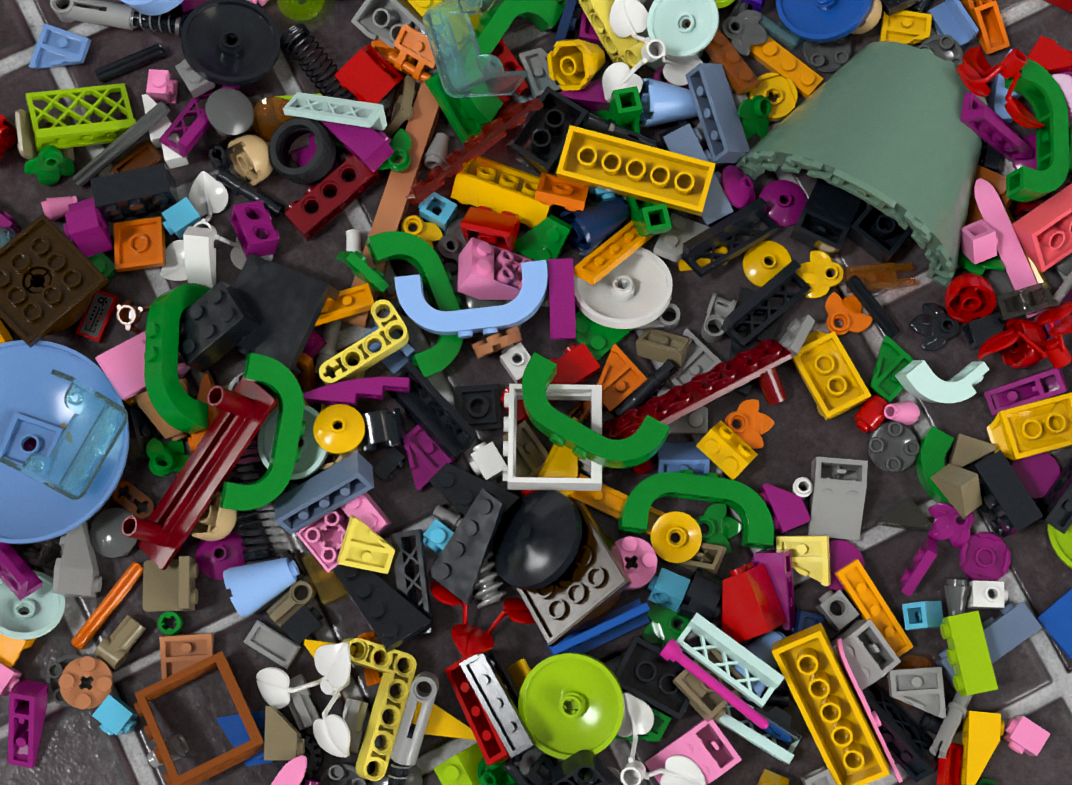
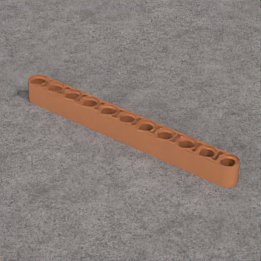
[341,81,442,328]

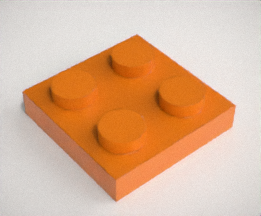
[534,172,589,211]
[113,216,166,272]

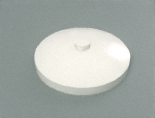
[574,247,673,329]

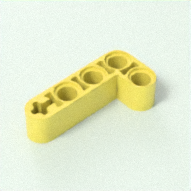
[578,0,648,70]
[319,300,409,385]

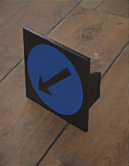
[743,706,801,746]

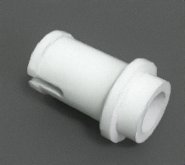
[346,229,363,254]
[792,477,813,500]

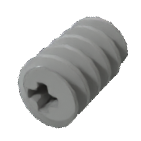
[474,552,507,609]

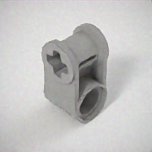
[701,292,737,343]

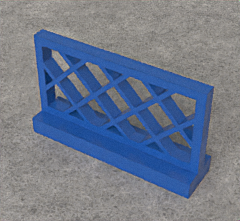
[546,599,650,655]

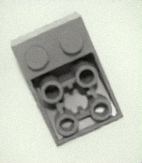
[808,457,868,541]
[831,619,901,690]

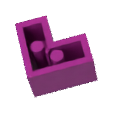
[63,197,113,257]

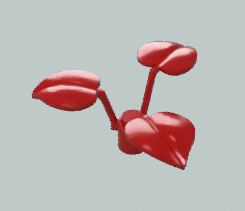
[956,46,1045,128]
[978,301,1072,369]
[429,581,536,660]

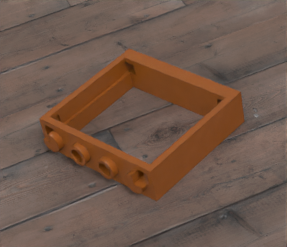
[134,651,264,785]

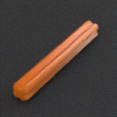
[71,561,144,650]

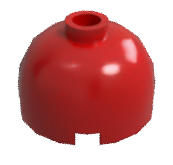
[944,273,996,323]
[1000,319,1048,369]

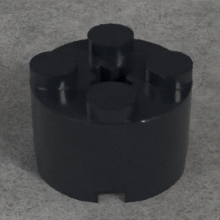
[357,408,406,452]
[677,567,724,624]

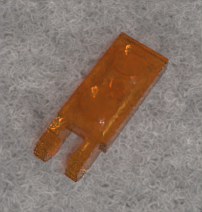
[844,262,916,293]

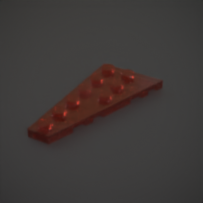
[406,98,544,205]

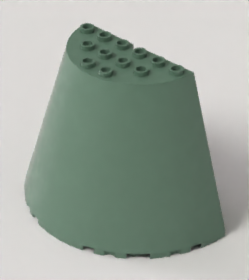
[736,41,988,288]

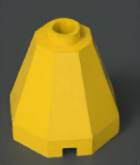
[547,39,606,91]

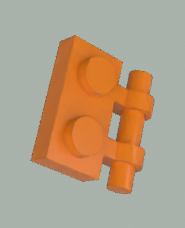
[388,24,447,82]

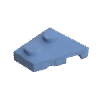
[28,23,91,70]

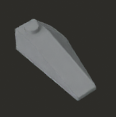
[351,0,449,51]
[52,521,102,598]

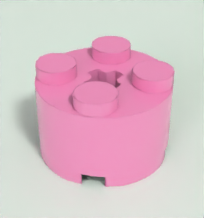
[615,536,657,591]

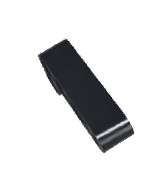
[552,750,624,785]

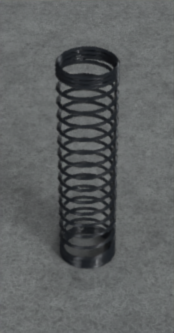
[280,23,358,101]
[230,434,276,562]

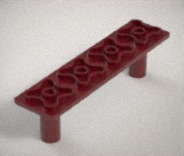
[602,339,792,474]
[121,377,277,570]

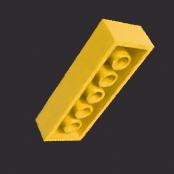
[556,125,716,216]
[772,623,890,785]

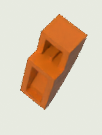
[960,0,1010,54]

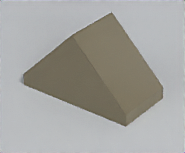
[945,434,997,468]
[930,464,982,518]
[677,542,727,574]

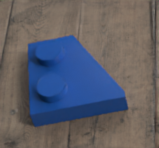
[217,710,274,767]

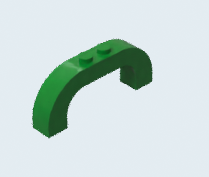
[454,0,564,125]
[1005,58,1070,202]
[609,86,672,237]
[365,231,463,379]
[144,283,211,434]
[522,352,670,468]
[219,353,306,511]
[617,470,774,550]

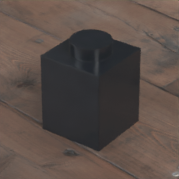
[962,313,1005,351]
[281,605,324,647]

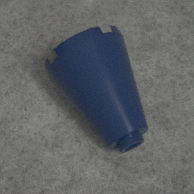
[560,197,630,256]

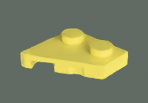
[337,514,395,574]
[776,535,831,586]

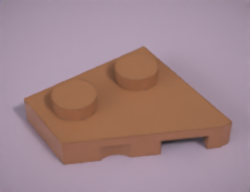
[159,632,214,680]

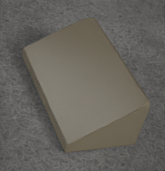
[636,329,692,367]

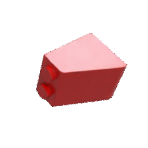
[722,562,787,643]

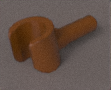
[377,283,397,316]

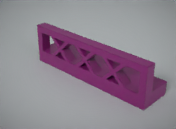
[159,85,240,158]
[961,92,1033,161]
[0,542,42,601]

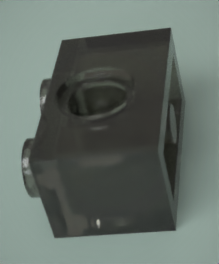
[996,281,1054,322]

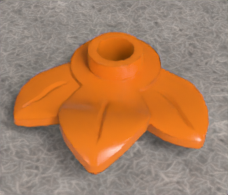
[825,292,873,336]
[724,399,775,449]

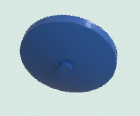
[776,0,873,43]

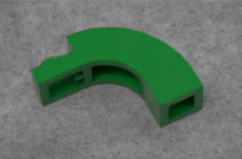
[916,426,954,503]

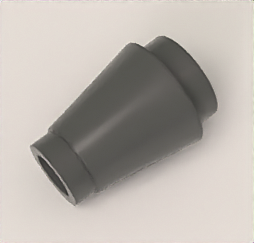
[944,578,970,615]

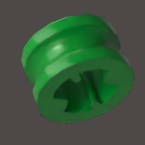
[158,611,183,635]

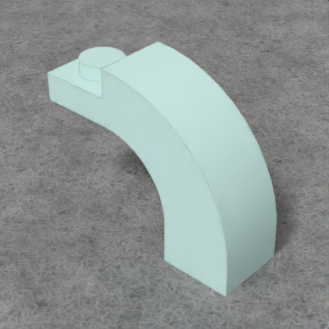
[895,360,990,403]

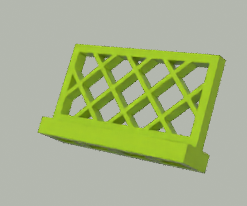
[26,83,136,151]

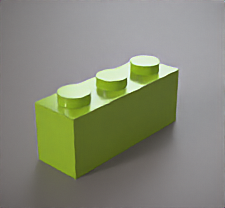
[940,611,998,696]

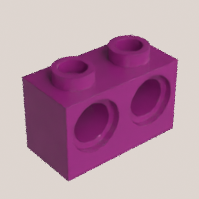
[230,200,280,259]

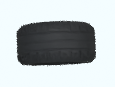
[268,117,336,185]

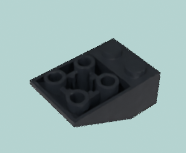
[790,178,862,258]

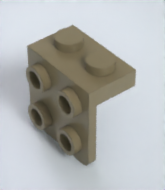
[15,109,75,162]
[143,556,199,612]

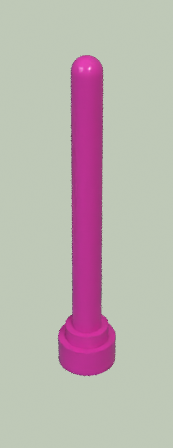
[659,638,769,729]

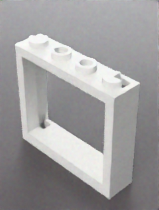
[503,384,602,491]

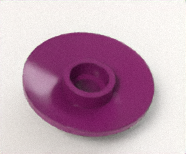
[721,165,756,210]
[759,180,807,227]
[196,531,247,580]

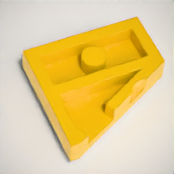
[879,10,932,46]

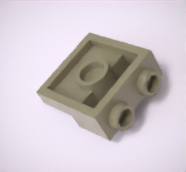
[672,649,746,722]

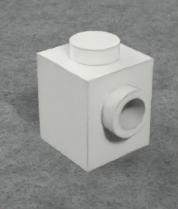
[500,342,531,384]
[469,442,507,482]
[967,580,1008,610]

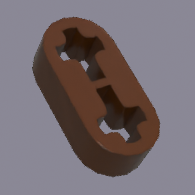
[112,481,156,520]

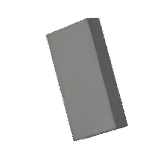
[244,620,302,669]

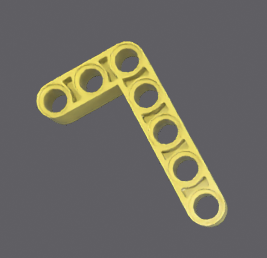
[341,638,417,781]

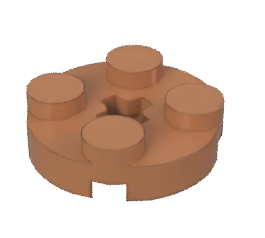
[472,326,523,359]
[59,656,114,710]

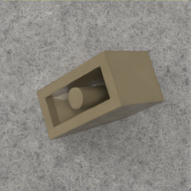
[264,706,305,760]

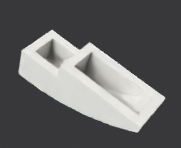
[142,94,189,169]
[183,226,216,288]

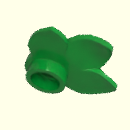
[738,95,771,139]
[377,128,412,172]
[24,145,75,186]
[958,250,1005,275]
[146,438,191,477]
[695,503,742,554]
[642,604,691,648]

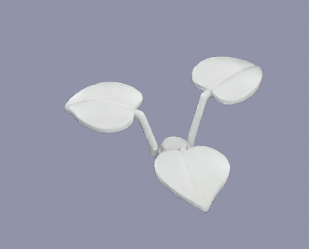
[602,0,703,103]
[160,171,273,281]
[256,642,351,758]
[608,692,706,785]

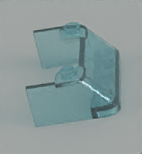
[423,0,528,98]
[0,369,128,500]

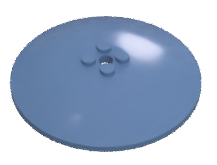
[0,340,129,544]

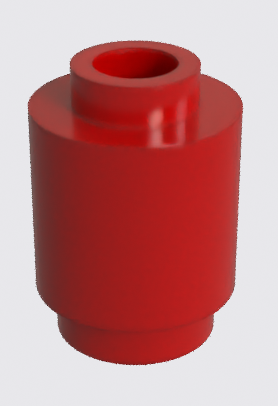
[854,395,888,433]

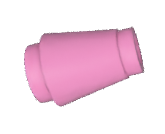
[41,196,78,222]
[884,400,920,425]

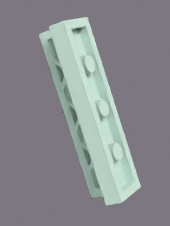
[283,92,387,131]
[677,613,785,708]
[712,702,802,764]

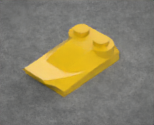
[792,330,871,420]
[986,392,1072,461]

